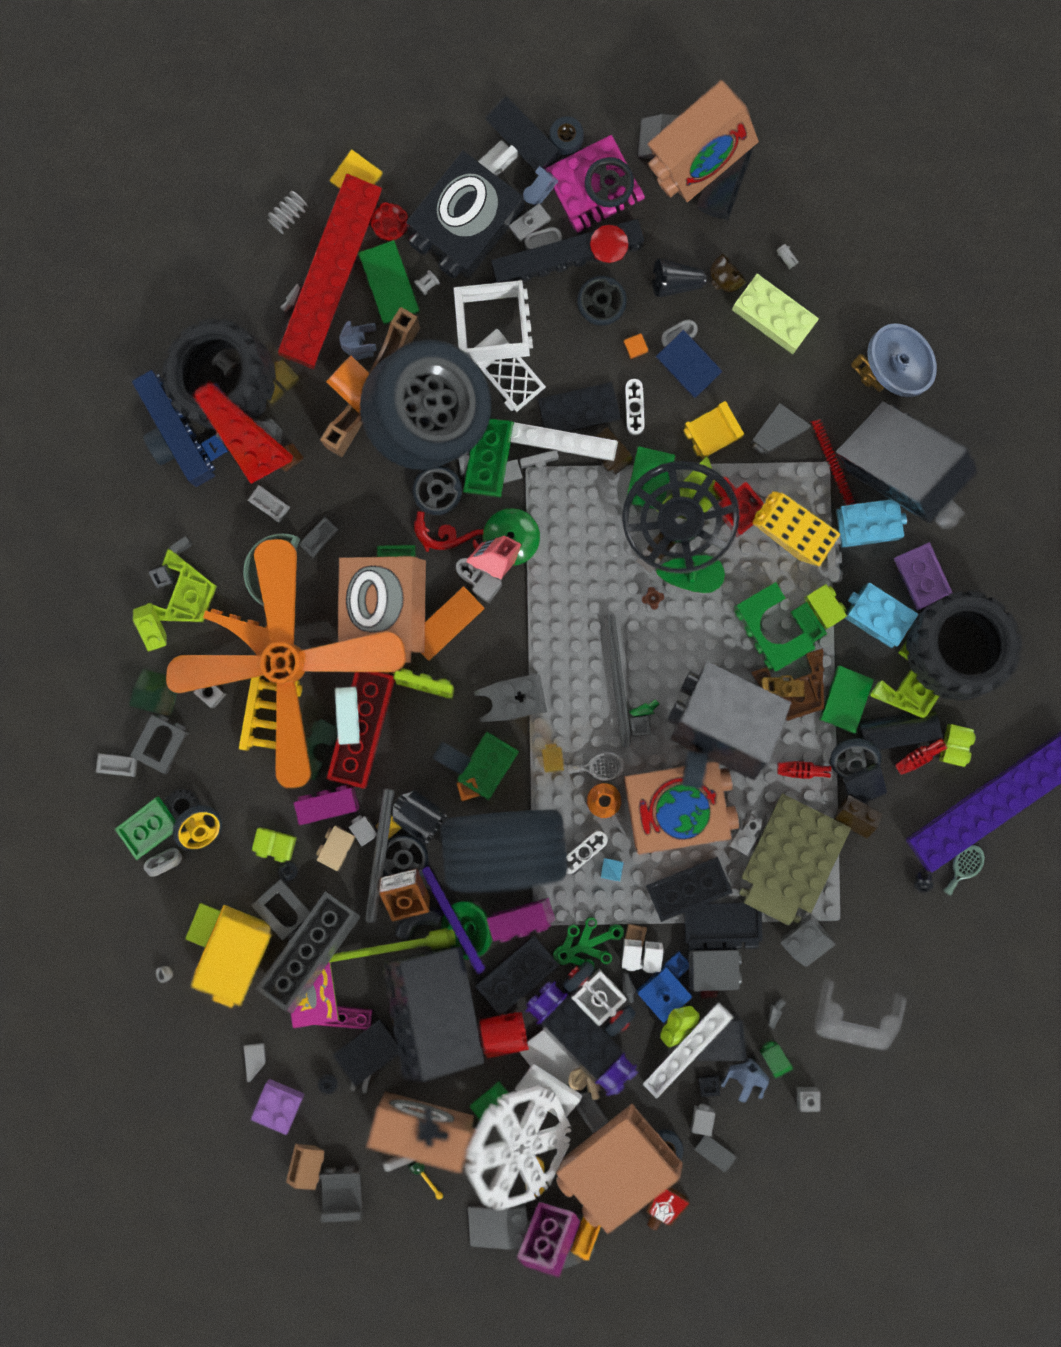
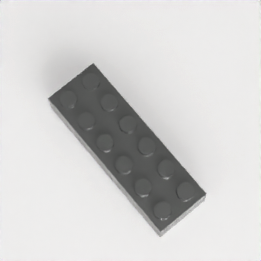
[256,892,361,1013]

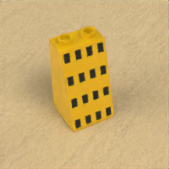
[752,491,840,567]

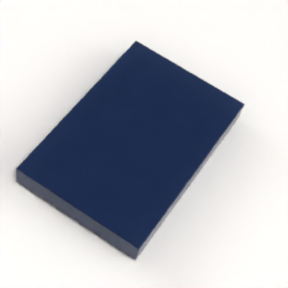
[655,329,722,398]

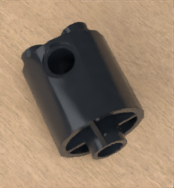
[392,790,448,845]

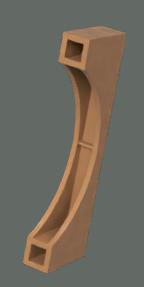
[320,307,420,457]

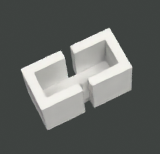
[622,939,663,973]

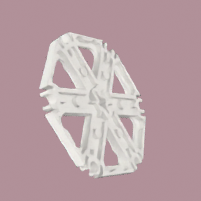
[465,1086,571,1210]

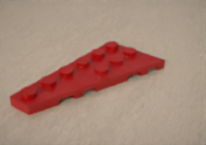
[194,383,293,484]

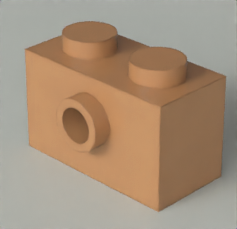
[286,1144,324,1190]

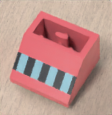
[467,536,522,579]

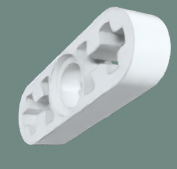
[625,379,644,435]
[567,831,608,874]

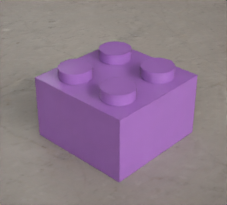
[251,1079,305,1135]

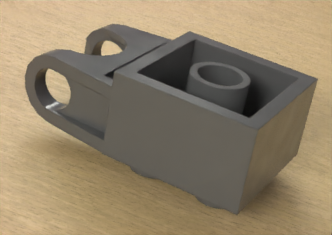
[474,674,548,722]

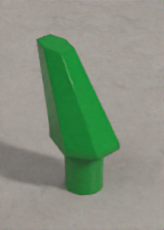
[629,699,660,717]

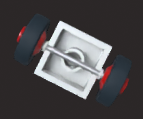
[563,961,636,1036]

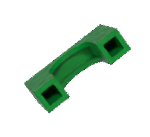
[734,582,816,673]

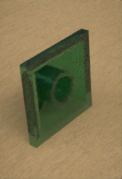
[129,669,177,716]

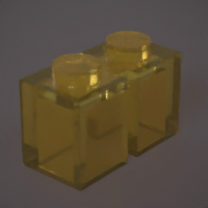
[267,360,300,405]
[542,743,564,773]

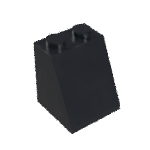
[692,1014,746,1061]

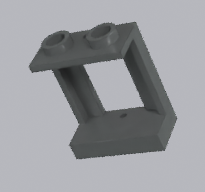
[130,713,189,774]
[251,879,312,940]

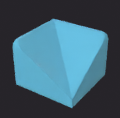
[600,858,624,882]

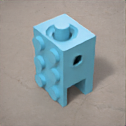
[836,500,907,548]
[845,583,918,648]

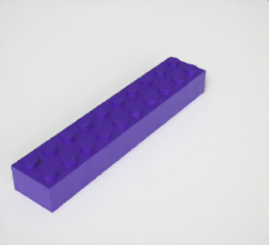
[905,731,1061,873]

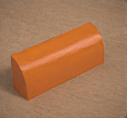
[326,356,407,414]
[422,586,485,661]

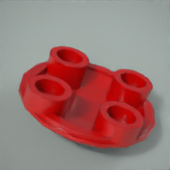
[371,202,408,240]
[590,225,628,263]

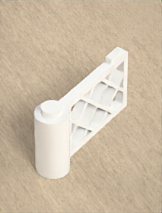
[474,329,546,412]

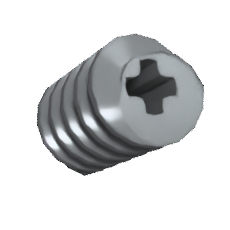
[268,191,308,234]

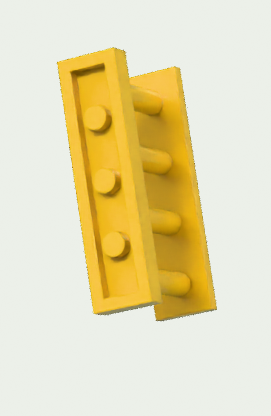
[239,676,302,751]

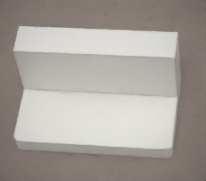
[479,140,517,176]

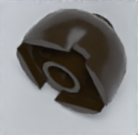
[710,253,747,292]

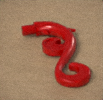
[414,512,484,552]

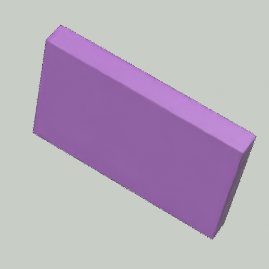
[893,542,953,610]

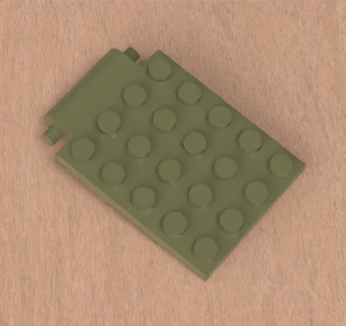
[739,793,851,926]

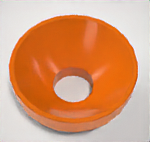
[587,783,622,818]

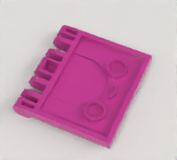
[546,135,645,233]

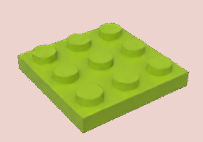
[394,669,454,699]

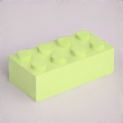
[732,274,819,354]

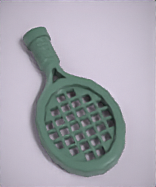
[943,845,985,896]

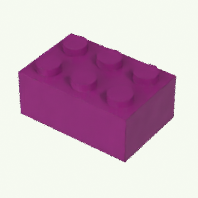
[294,785,360,825]
[487,897,556,943]
[517,1202,580,1277]

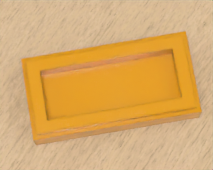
[570,1216,601,1260]

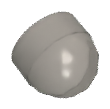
[156,966,173,983]

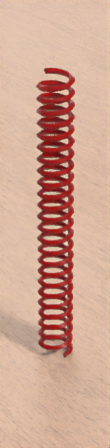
[811,419,857,505]

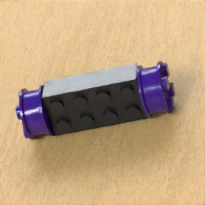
[525,981,638,1096]

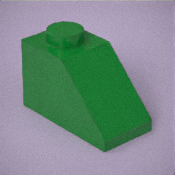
[759,1041,793,1078]

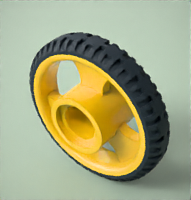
[173,805,222,851]

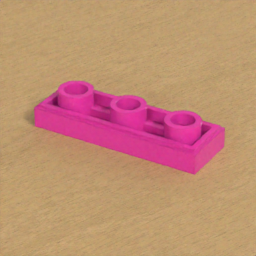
[316,1006,373,1029]

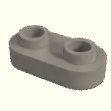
[144,848,182,877]

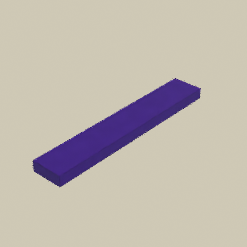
[422,866,485,974]

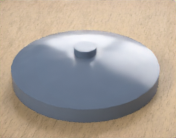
[868,324,937,397]

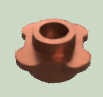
[642,587,664,610]

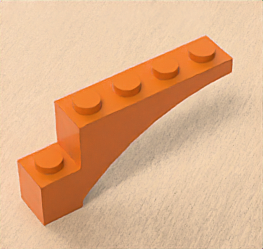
[203,609,286,668]

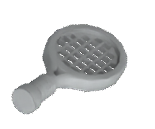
[568,752,625,781]

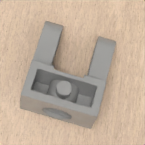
[456,558,502,604]

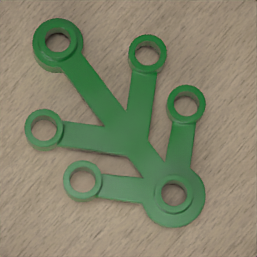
[553,916,624,967]

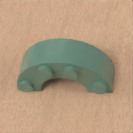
[243,534,301,606]

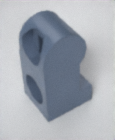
[523,166,559,205]

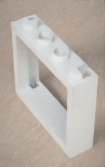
[454,280,533,362]

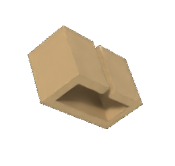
[316,825,356,871]

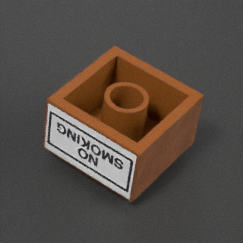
[379,869,430,921]

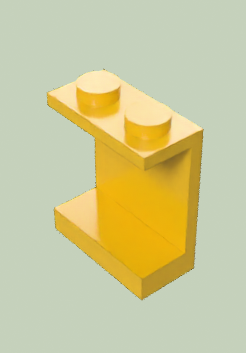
[683,401,744,459]

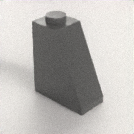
[751,403,811,454]

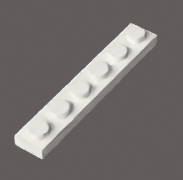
[511,422,618,461]
[643,1003,733,1098]

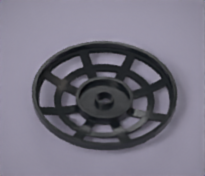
[622,461,740,573]

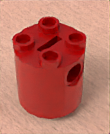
[477,1012,529,1058]

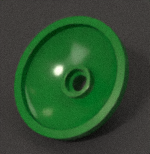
[483,508,540,566]
[441,901,492,960]

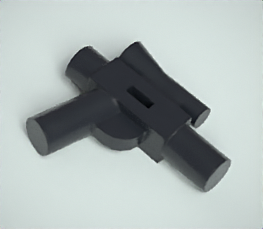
[416,1107,450,1147]

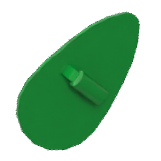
[656,555,725,594]

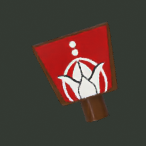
[646,1186,690,1231]

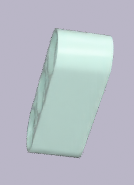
[336,687,360,744]

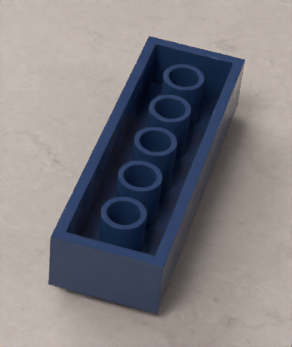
[132,370,216,487]

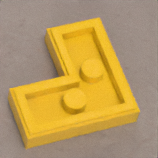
[329,150,383,189]

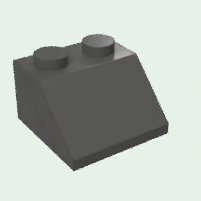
[638,114,679,159]
[781,914,836,967]

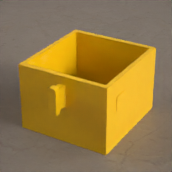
[192,905,270,1008]

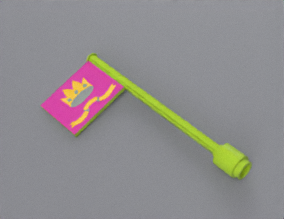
[291,928,456,1028]

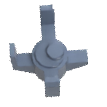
[339,321,377,360]
[721,1058,769,1103]

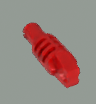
[895,738,948,775]
[777,761,832,779]

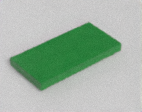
[359,240,420,325]
[463,419,514,497]

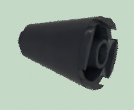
[652,258,707,298]

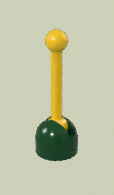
[408,1160,443,1200]

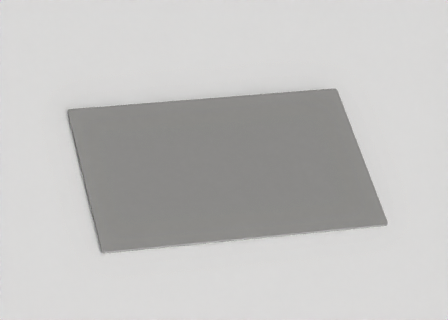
[526,462,840,925]

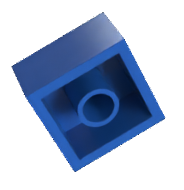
[636,965,692,1023]

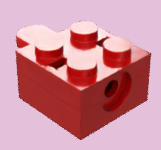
[713,477,764,537]

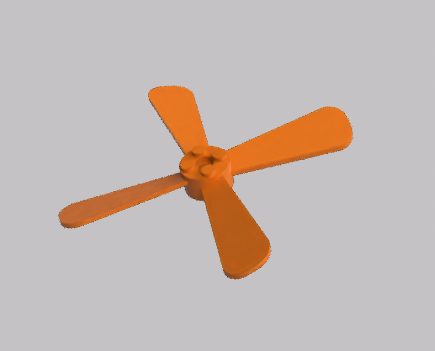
[166,539,406,788]

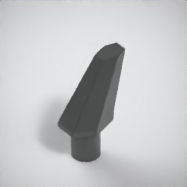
[458,452,469,478]
[623,970,635,1003]
[768,998,786,1029]

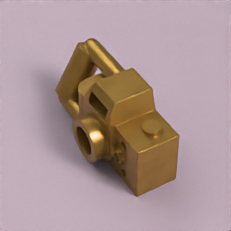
[851,354,884,392]
[761,675,804,697]

